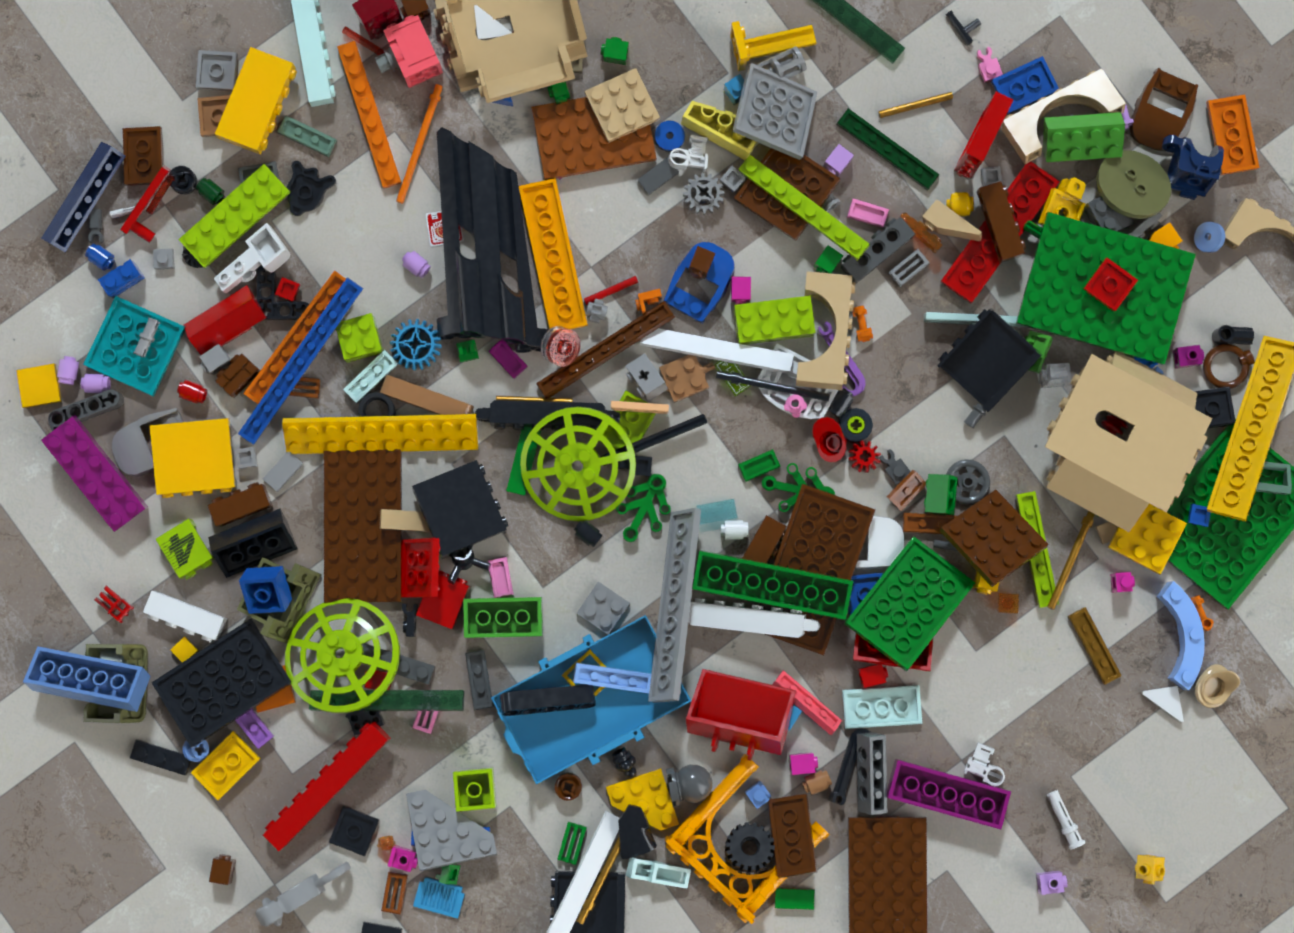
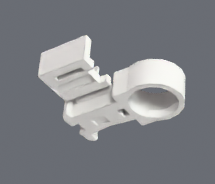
[668,135,708,172]
[964,742,1005,786]

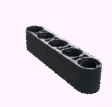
[500,684,596,716]

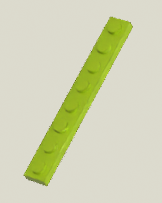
[738,155,870,260]

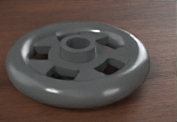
[946,459,990,505]

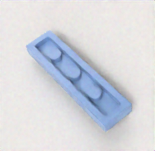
[573,663,651,693]

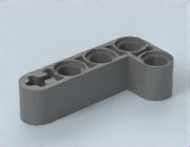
[48,389,124,431]

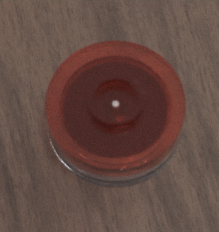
[541,326,581,367]

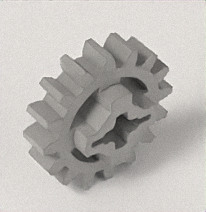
[683,173,724,215]

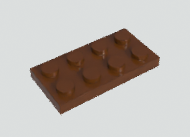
[768,794,818,878]

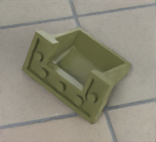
[237,557,322,644]

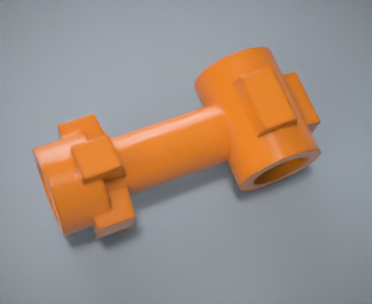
[852,305,873,342]
[1190,595,1214,631]

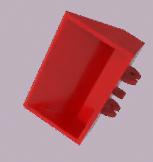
[686,669,796,761]

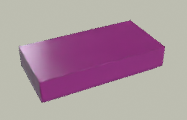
[488,340,528,379]

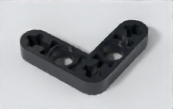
[257,265,309,320]

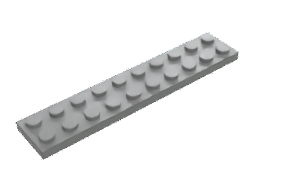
[648,508,701,703]

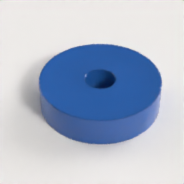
[655,121,685,152]

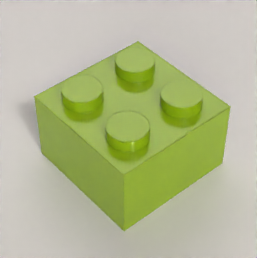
[336,313,384,363]
[453,767,497,812]

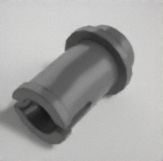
[964,403,986,429]

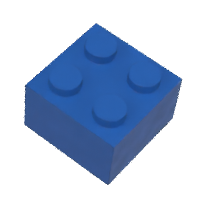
[239,566,292,614]

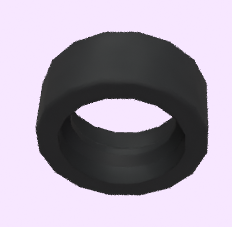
[358,392,396,417]

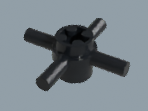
[447,545,491,584]

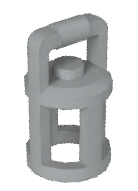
[757,46,807,79]

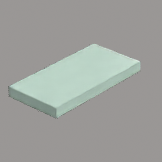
[842,685,922,729]

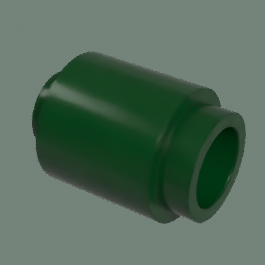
[196,178,225,205]

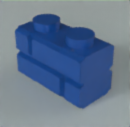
[98,259,145,299]

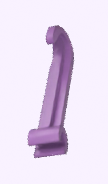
[817,322,865,396]

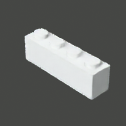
[143,591,227,642]

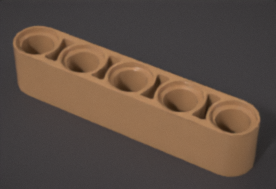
[380,375,474,415]

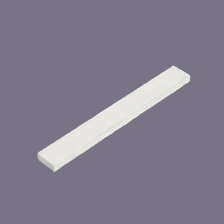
[640,328,794,374]
[546,811,619,933]

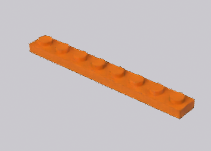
[337,41,402,189]
[243,270,346,404]

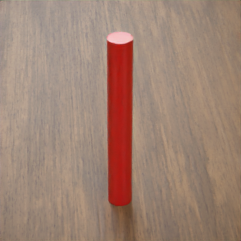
[584,276,639,306]

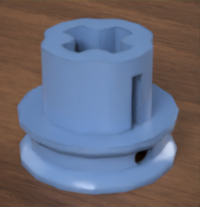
[183,740,209,762]

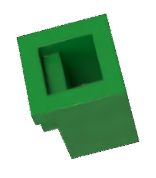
[547,81,570,104]

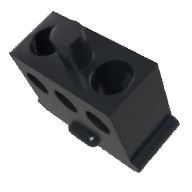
[345,702,385,736]

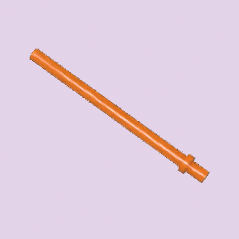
[396,84,443,204]

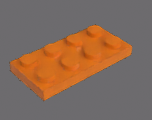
[1206,94,1260,175]

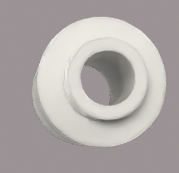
[721,520,748,540]

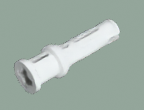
[1046,790,1086,850]

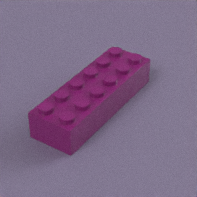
[41,415,148,532]
[887,759,1011,830]

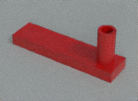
[120,165,171,243]

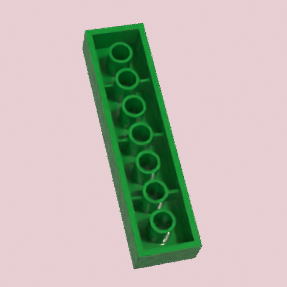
[692,550,853,620]

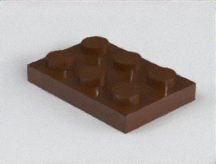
[122,126,164,186]

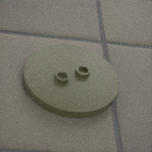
[1096,150,1171,219]

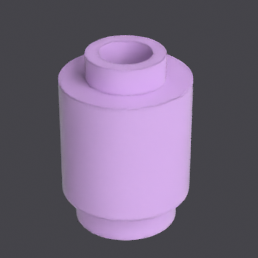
[402,251,431,278]
[57,356,79,385]
[80,374,111,393]

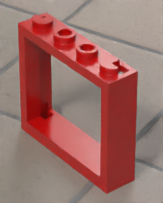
[954,91,1013,179]

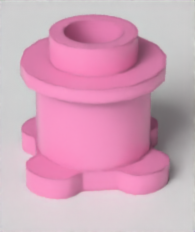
[784,394,807,418]

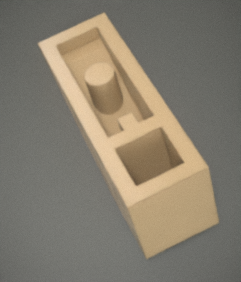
[922,200,982,241]

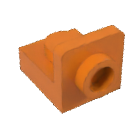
[635,289,662,315]

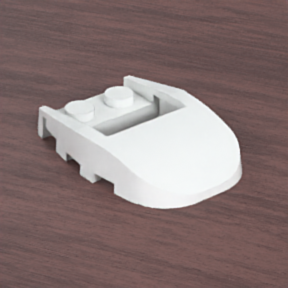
[855,515,904,570]

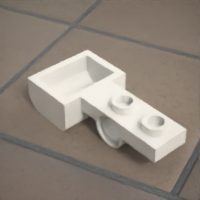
[214,223,290,294]

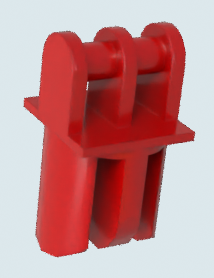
[94,585,134,623]

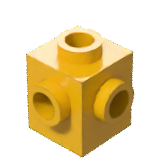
[1135,855,1165,884]

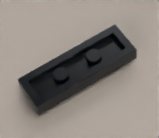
[130,739,191,775]

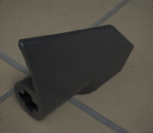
[618,804,657,859]

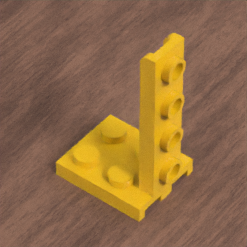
[730,21,817,72]

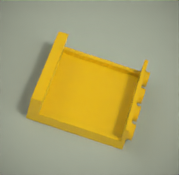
[150,418,236,498]

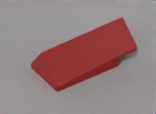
[183,285,267,355]
[853,633,933,672]

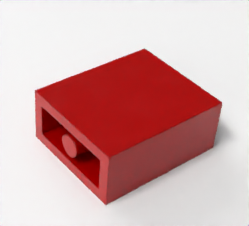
[416,570,470,629]

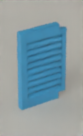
[413,877,465,919]

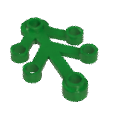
[762,463,835,512]
[616,474,671,542]

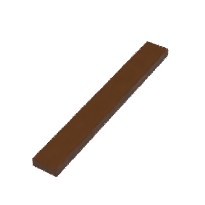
[536,301,675,400]

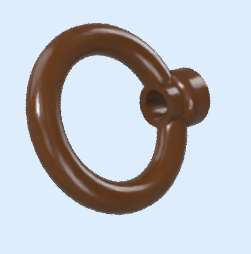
[1203,344,1255,389]

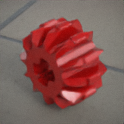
[848,440,881,473]

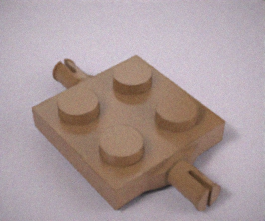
[659,355,715,403]

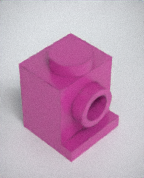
[1110,572,1135,593]
[387,845,418,872]

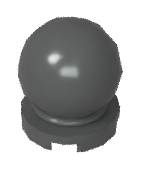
[666,764,713,807]

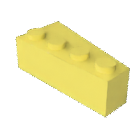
[681,101,757,160]

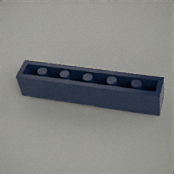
[41,142,126,253]

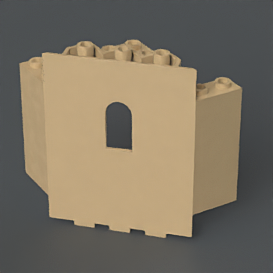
[433,0,588,103]
[1045,351,1212,532]

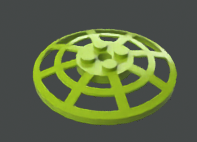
[520,407,636,521]
[285,598,400,713]

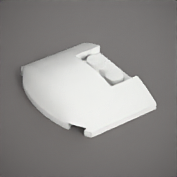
[757,343,838,419]

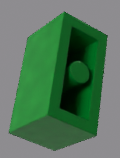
[924,474,958,515]

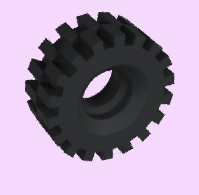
[725,822,775,875]

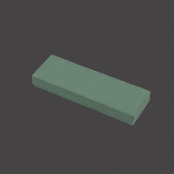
[277,115,337,157]

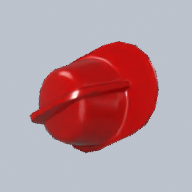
[812,417,847,462]

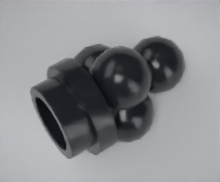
[612,747,637,779]

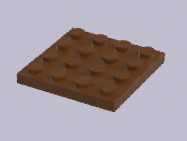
[734,148,840,241]
[940,490,1049,587]

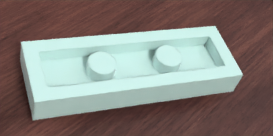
[343,350,398,404]

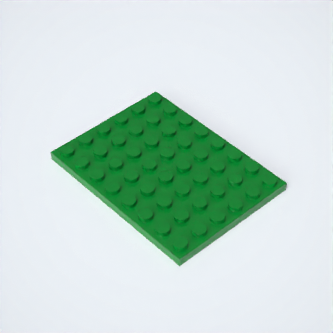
[1016,212,1196,365]
[1167,419,1294,610]

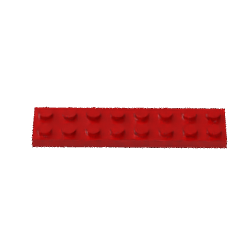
[940,161,1060,304]

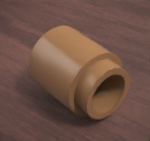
[802,770,832,795]

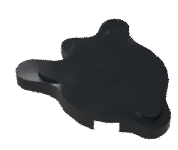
[287,161,336,216]

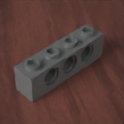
[841,217,915,284]
[857,732,887,815]

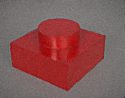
[275,277,301,302]

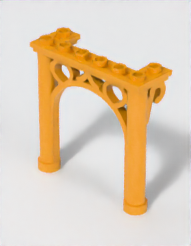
[665,754,830,924]

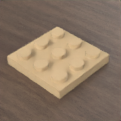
[584,68,660,143]

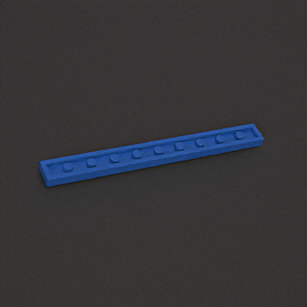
[238,277,364,445]

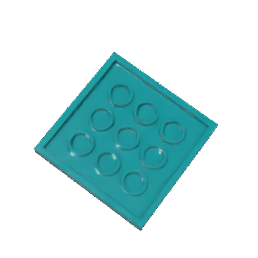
[83,296,185,396]

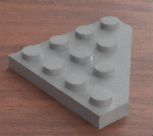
[406,790,497,871]

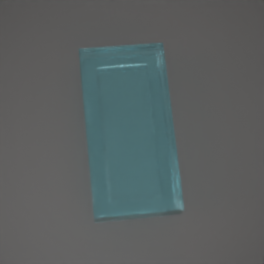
[696,499,738,525]

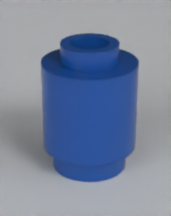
[85,244,115,271]

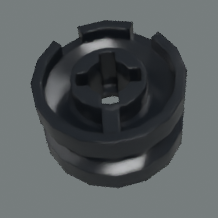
[168,166,198,195]

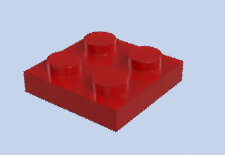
[1083,258,1138,312]

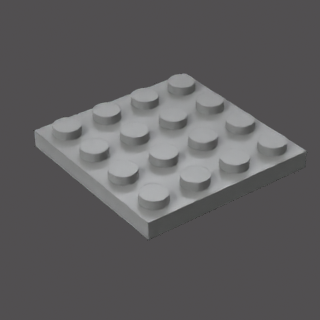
[733,63,817,160]

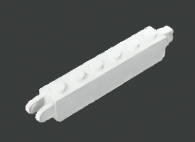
[688,598,820,638]

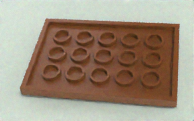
[532,97,657,180]

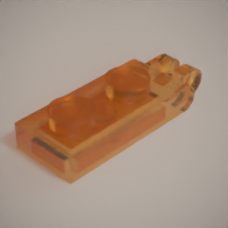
[900,213,942,254]

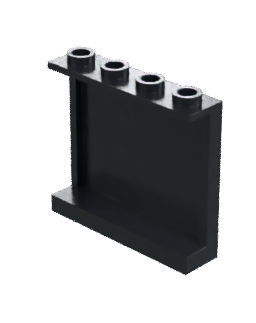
[937,308,1042,412]
[412,460,509,559]
[550,871,626,933]

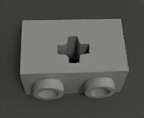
[626,353,668,401]

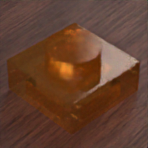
[998,593,1019,614]

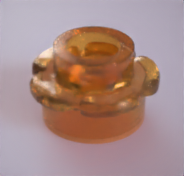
[377,836,396,851]

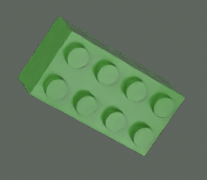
[1042,112,1125,162]
[463,597,543,638]

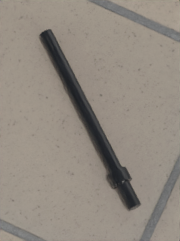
[716,371,830,402]

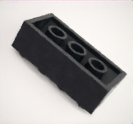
[208,509,298,578]

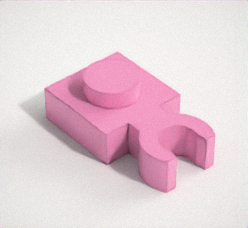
[976,47,1003,83]

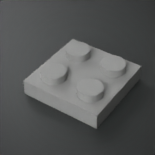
[196,50,238,91]
[577,582,630,635]

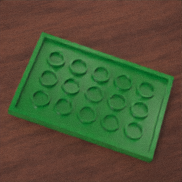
[844,536,975,672]

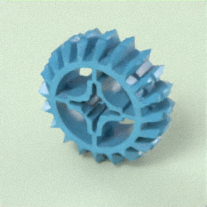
[390,319,442,371]

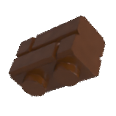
[215,353,260,398]

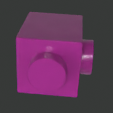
[1172,345,1204,369]

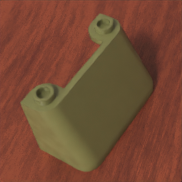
[83,644,148,723]

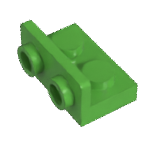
[1025,330,1053,374]

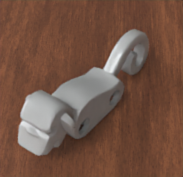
[255,862,351,927]

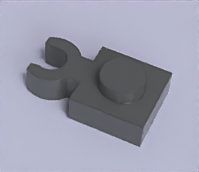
[879,449,911,485]

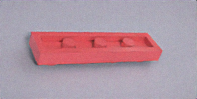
[772,670,842,735]

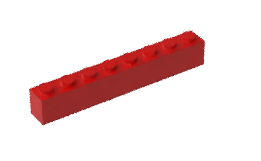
[263,722,391,851]

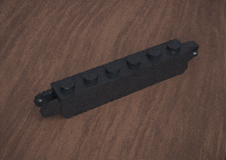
[475,400,620,431]

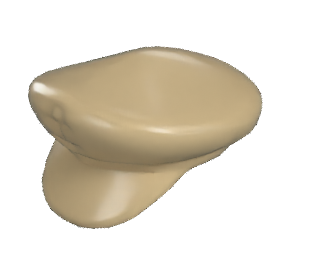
[1195,664,1240,708]

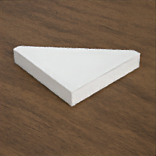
[474,5,512,40]
[1141,686,1184,722]

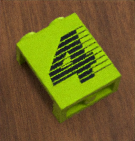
[156,518,215,580]

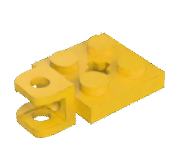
[1038,177,1086,226]

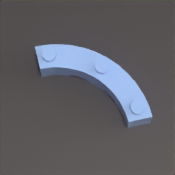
[1156,581,1205,690]

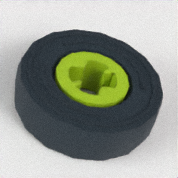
[838,408,873,443]

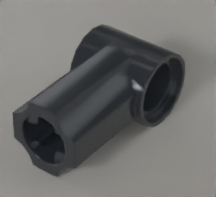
[1212,325,1254,345]

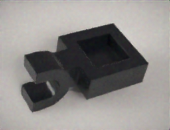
[618,456,652,477]
[402,604,418,637]

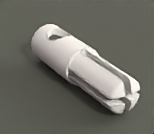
[110,206,135,219]

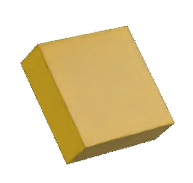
[170,636,199,662]

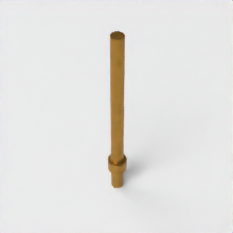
[1047,511,1095,610]
[576,837,620,924]

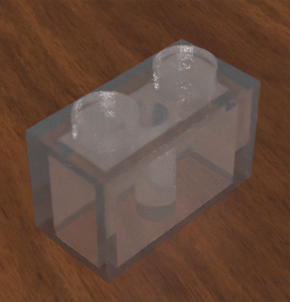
[1037,363,1071,388]

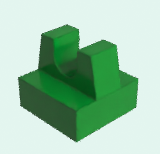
[456,339,479,363]
[435,864,461,885]

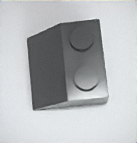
[1084,196,1134,232]

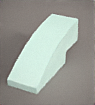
[626,857,691,889]

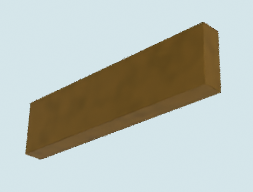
[1068,607,1122,685]

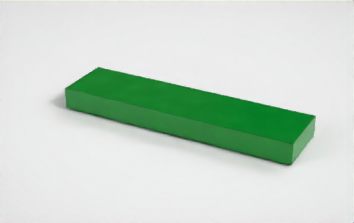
[506,427,541,496]

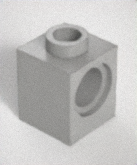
[200,344,231,375]

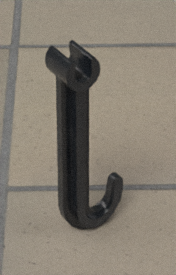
[829,728,871,805]

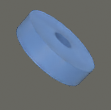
[1194,222,1225,253]

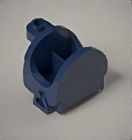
[1162,135,1224,200]

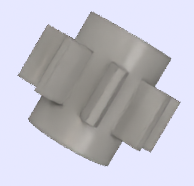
[586,299,608,323]

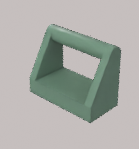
[1256,461,1292,495]

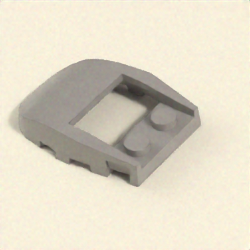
[112,408,184,477]

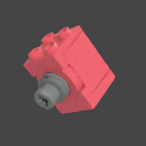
[374,15,443,88]

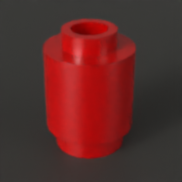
[177,380,208,404]

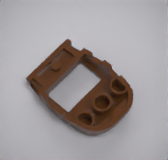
[1129,68,1198,151]

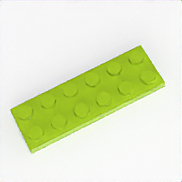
[178,164,290,268]

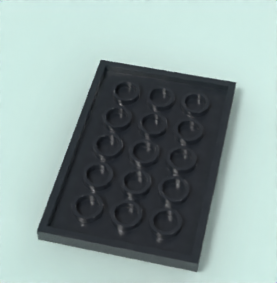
[151,618,292,748]

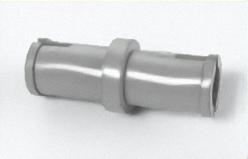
[133,318,160,358]

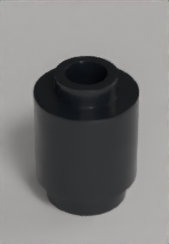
[828,388,854,418]
[574,520,603,547]

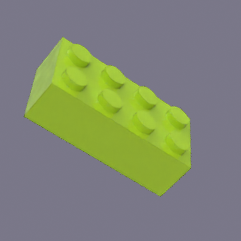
[733,295,816,345]

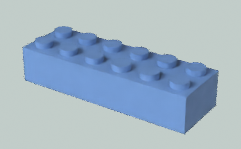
[23,646,151,712]

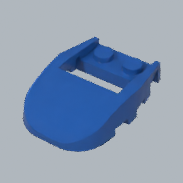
[663,242,735,324]

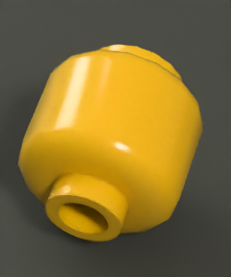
[946,192,974,217]

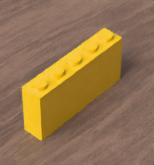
[215,47,297,155]

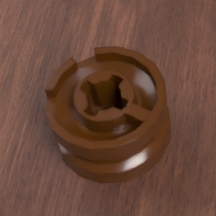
[555,773,582,801]

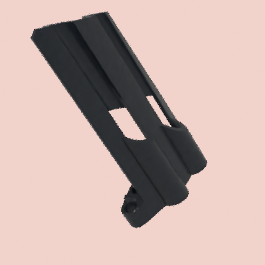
[437,127,551,353]

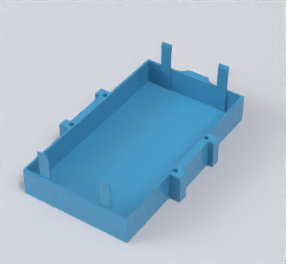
[491,615,691,784]

